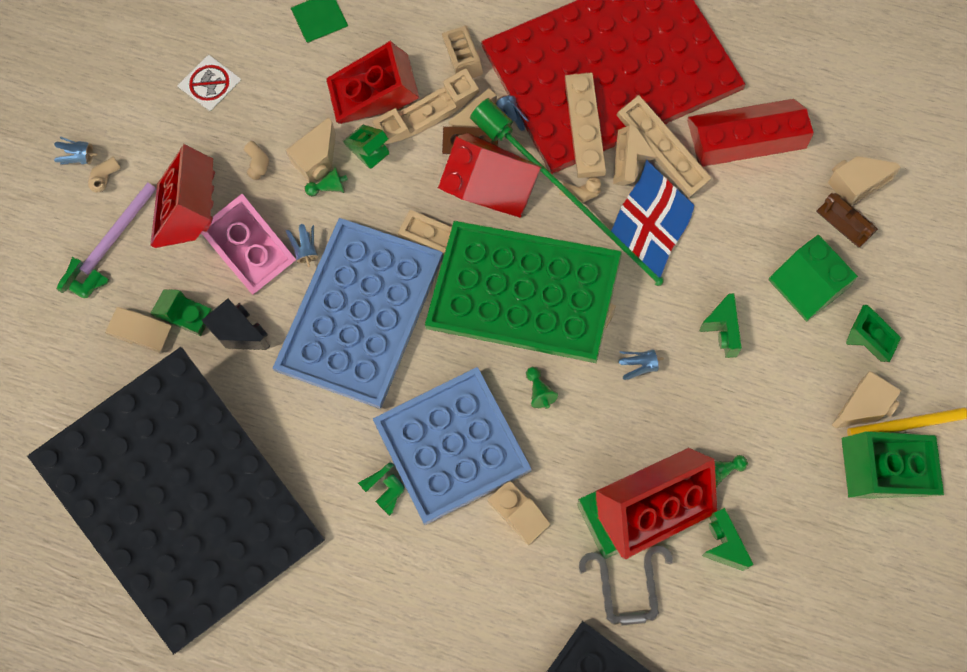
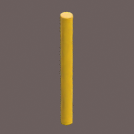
[847,407,967,436]

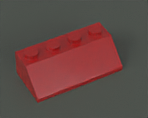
[687,98,814,167]
[150,144,215,248]
[596,448,717,560]

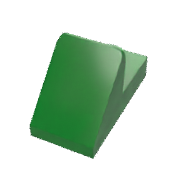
[343,125,389,169]
[150,289,213,337]
[699,293,742,358]
[846,305,901,362]
[702,508,754,571]

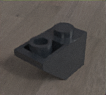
[201,298,270,350]

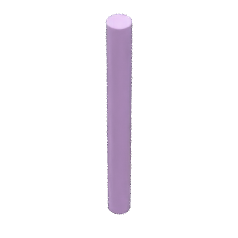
[80,183,156,275]

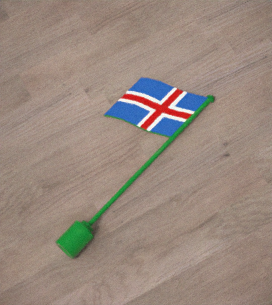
[470,98,694,286]

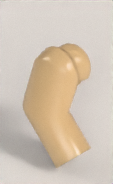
[244,141,269,180]
[88,156,121,193]
[559,177,601,203]

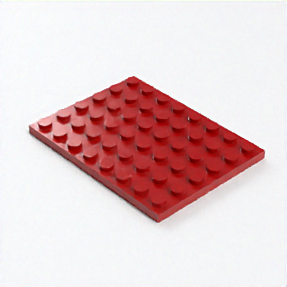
[481,0,745,174]

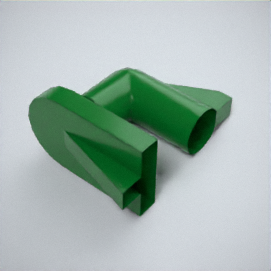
[56,257,109,298]
[358,461,405,516]

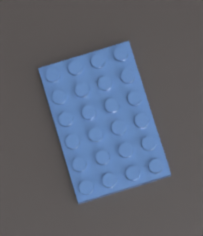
[273,218,444,409]

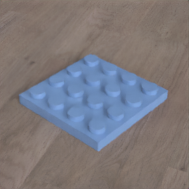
[373,367,532,525]

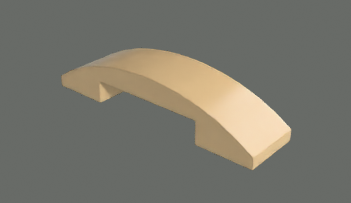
[372,68,479,144]

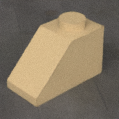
[286,117,336,183]
[828,156,901,206]
[832,371,901,428]

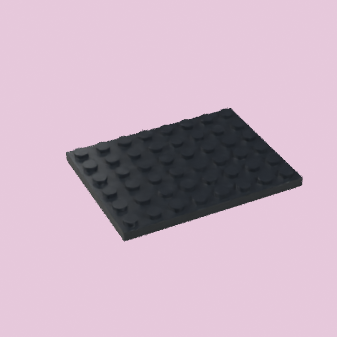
[27,347,325,655]

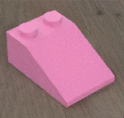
[201,194,296,295]

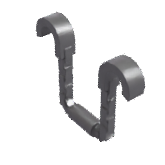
[579,546,672,626]

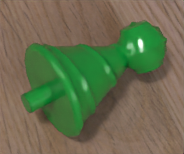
[304,167,348,197]
[526,366,558,409]
[715,455,748,487]

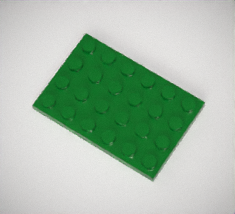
[425,221,622,364]

